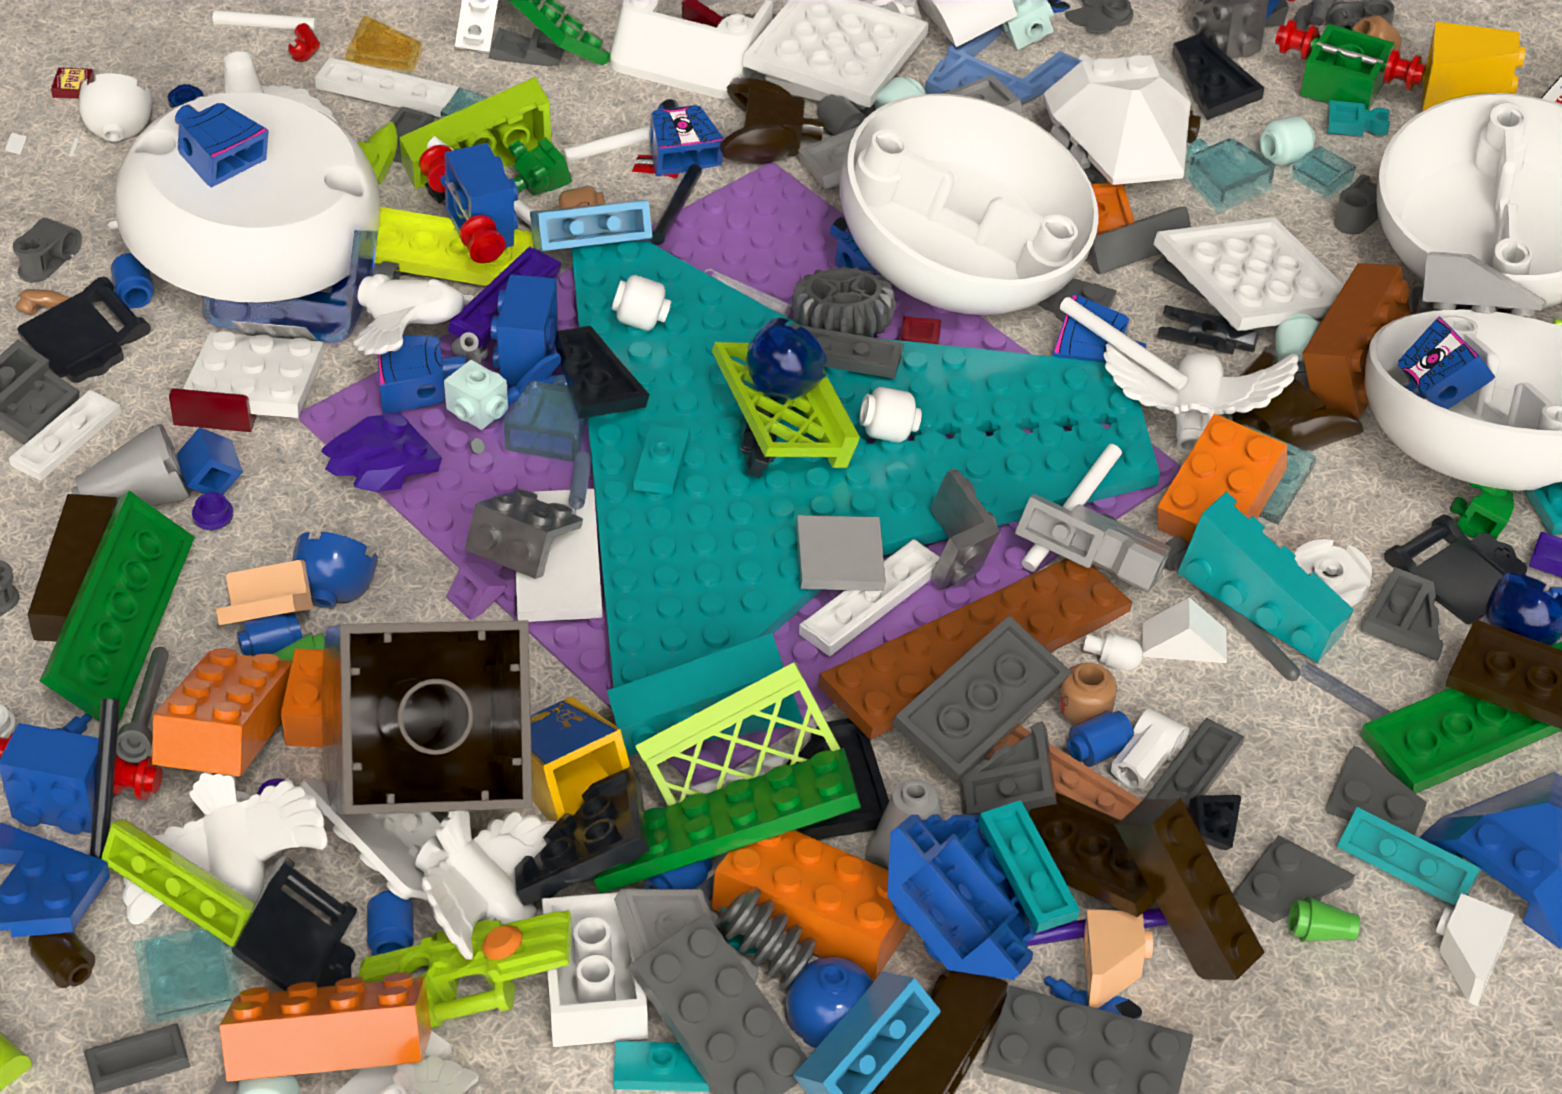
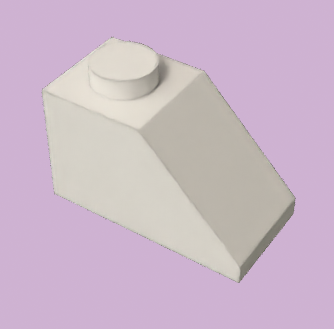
[1436,893,1514,1006]

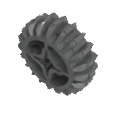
[792,266,896,338]

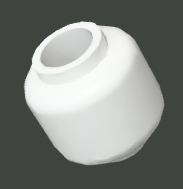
[611,275,671,331]
[859,387,922,443]

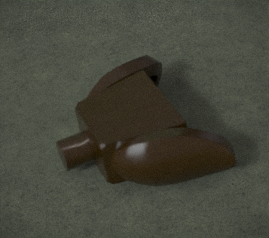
[720,78,824,164]
[1232,346,1364,452]

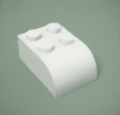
[918,0,1018,47]
[542,893,648,1047]

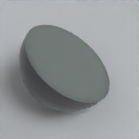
[470,438,485,454]

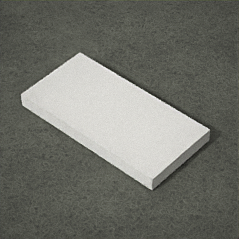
[516,489,602,622]

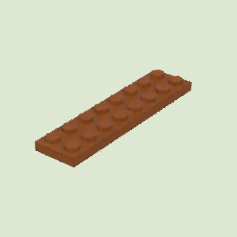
[817,558,1133,740]

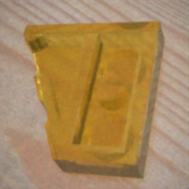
[345,16,422,72]

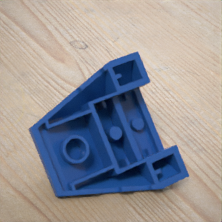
[1419,772,1562,949]
[888,815,1035,980]

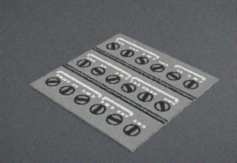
[232,321,318,341]

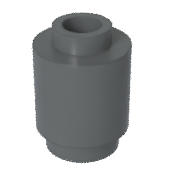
[817,94,866,135]

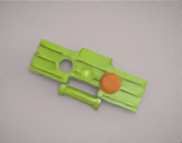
[359,910,572,1029]

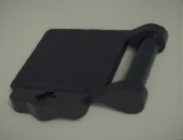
[17,276,151,383]
[1384,514,1527,625]
[232,855,357,991]

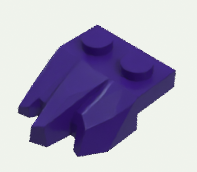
[321,412,442,492]

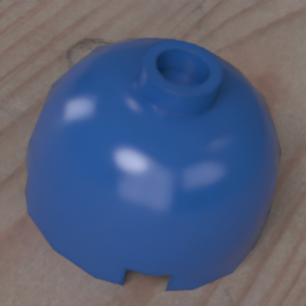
[292,532,378,608]
[785,956,874,1048]

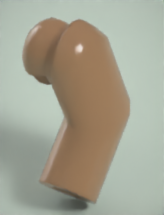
[16,289,70,316]

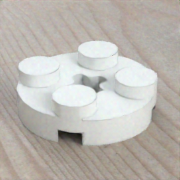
[1294,539,1372,607]

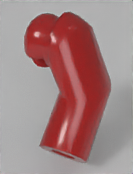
[288,23,320,62]

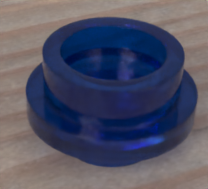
[167,84,204,108]

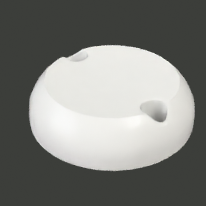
[115,92,380,303]
[1377,93,1562,310]
[840,94,1099,315]
[1364,309,1562,491]

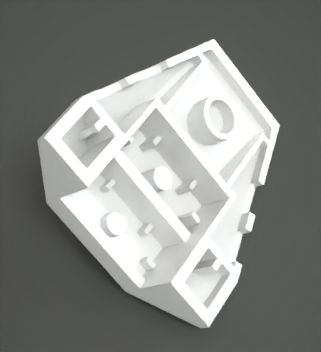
[1043,55,1191,185]

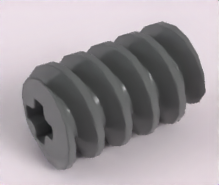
[714,887,816,989]

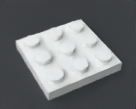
[183,331,324,418]

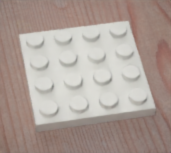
[743,0,928,108]
[1154,217,1344,331]

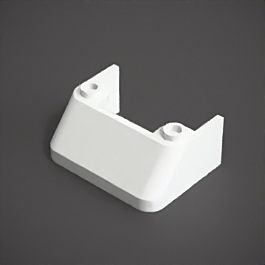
[610,0,773,99]

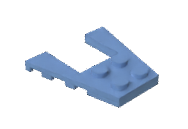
[925,25,1081,103]

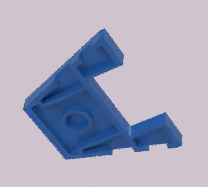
[0,823,110,937]

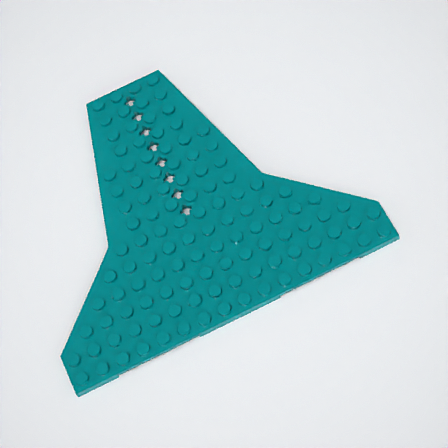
[571,240,1160,688]

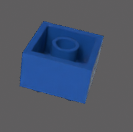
[491,275,559,386]

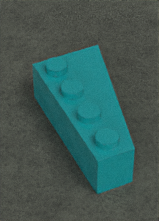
[1177,491,1354,663]
[607,633,803,755]

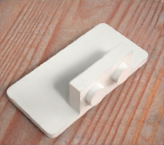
[299,778,444,903]

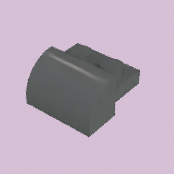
[0,340,80,445]

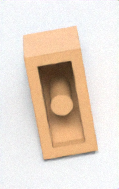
[1083,909,1153,1009]

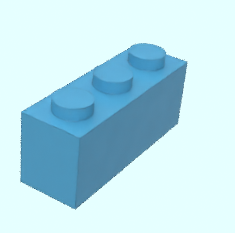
[530,199,653,251]
[793,972,941,1094]

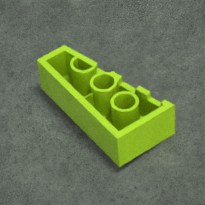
[400,77,552,189]

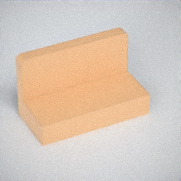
[216,560,313,625]

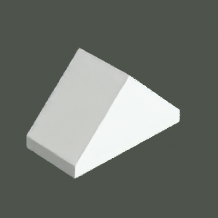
[1142,597,1227,663]

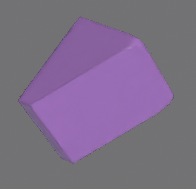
[446,563,507,620]

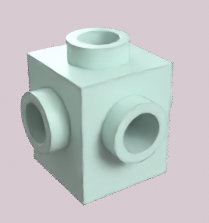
[1001,0,1054,50]
[444,360,508,430]

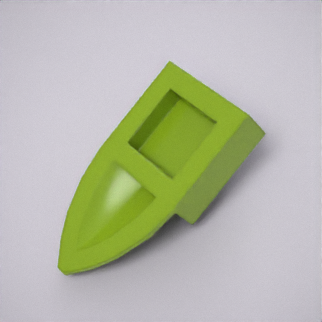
[358,121,398,185]

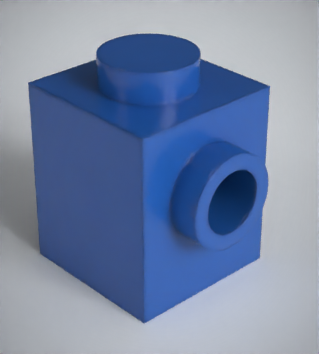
[176,427,243,495]

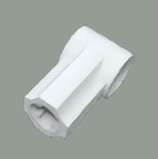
[1111,708,1189,790]

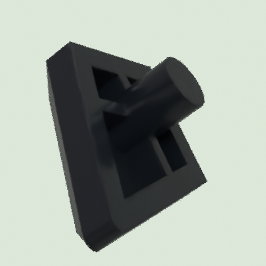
[1190,795,1241,850]

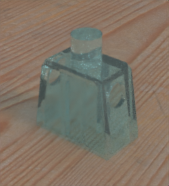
[1187,138,1275,214]
[503,375,586,462]

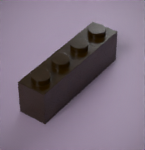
[27,494,118,642]
[1115,798,1265,980]
[871,971,1008,1094]

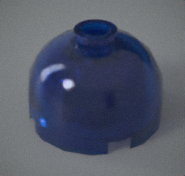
[746,318,827,400]
[1486,573,1562,646]

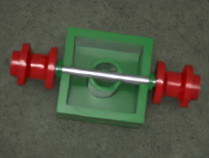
[1275,19,1426,110]

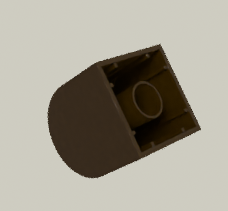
[322,620,533,815]

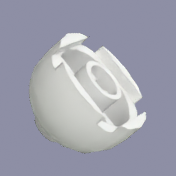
[79,73,153,142]

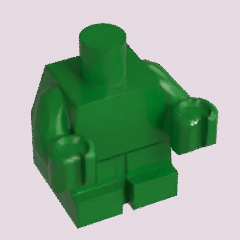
[508,137,573,195]
[1449,482,1514,539]

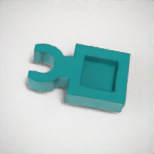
[1327,100,1390,136]

